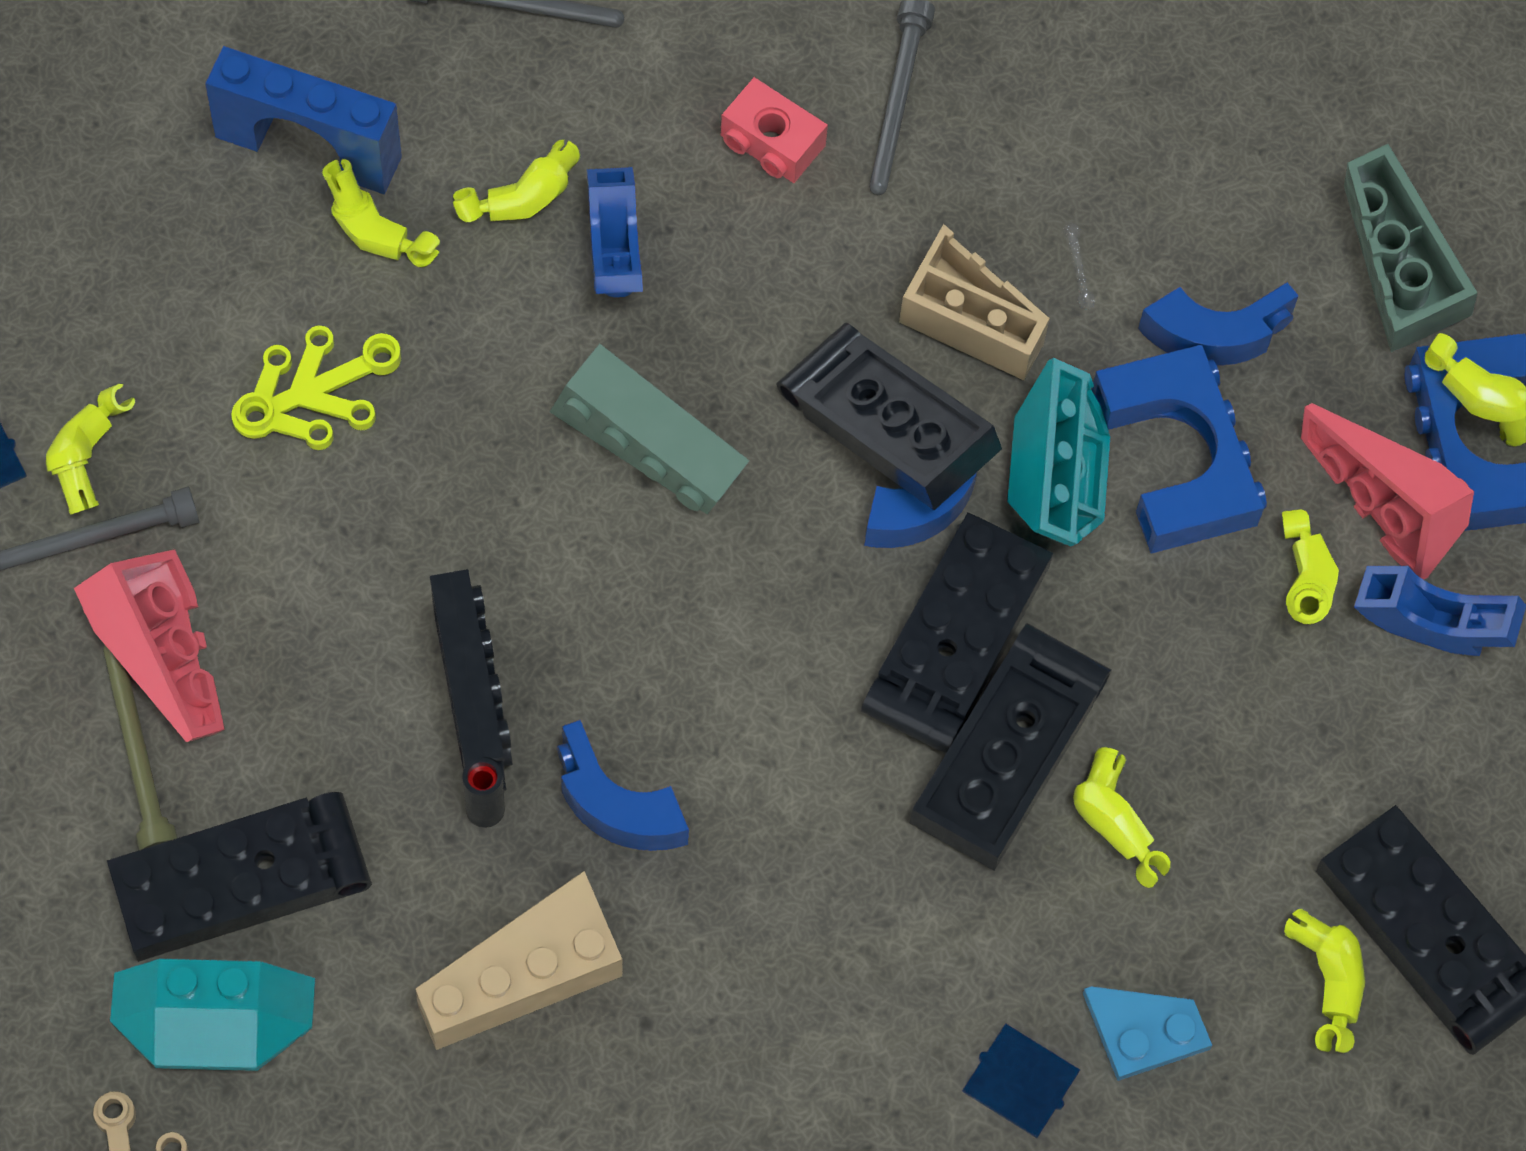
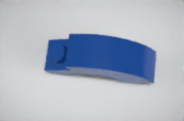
[587,167,643,297]
[1138,282,1298,365]
[864,472,977,548]
[1354,566,1526,656]
[557,720,689,851]

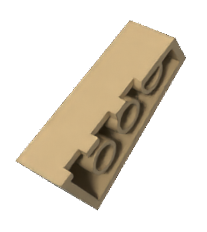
[415,871,622,1050]

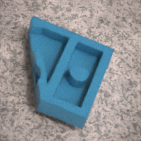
[1083,986,1212,1081]

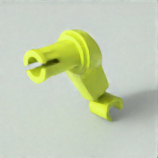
[453,140,580,222]
[322,159,440,268]
[1425,333,1526,446]
[46,384,135,515]
[1282,509,1339,624]
[1073,747,1170,888]
[1284,909,1365,1053]

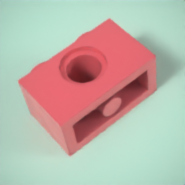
[721,77,828,183]

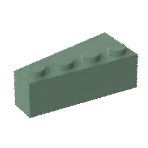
[1344,144,1477,352]
[550,343,749,514]

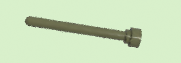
[103,645,177,850]

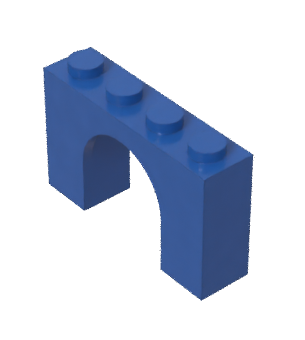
[205,46,402,195]
[1404,333,1526,531]
[1091,344,1267,554]

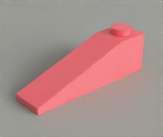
[1301,403,1474,580]
[74,549,225,742]

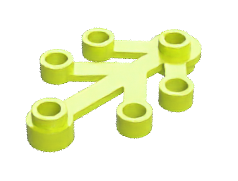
[231,325,401,450]

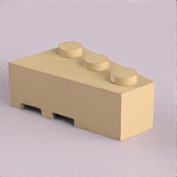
[899,224,1050,380]

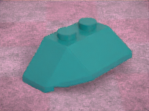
[1007,358,1111,546]
[110,959,316,1071]

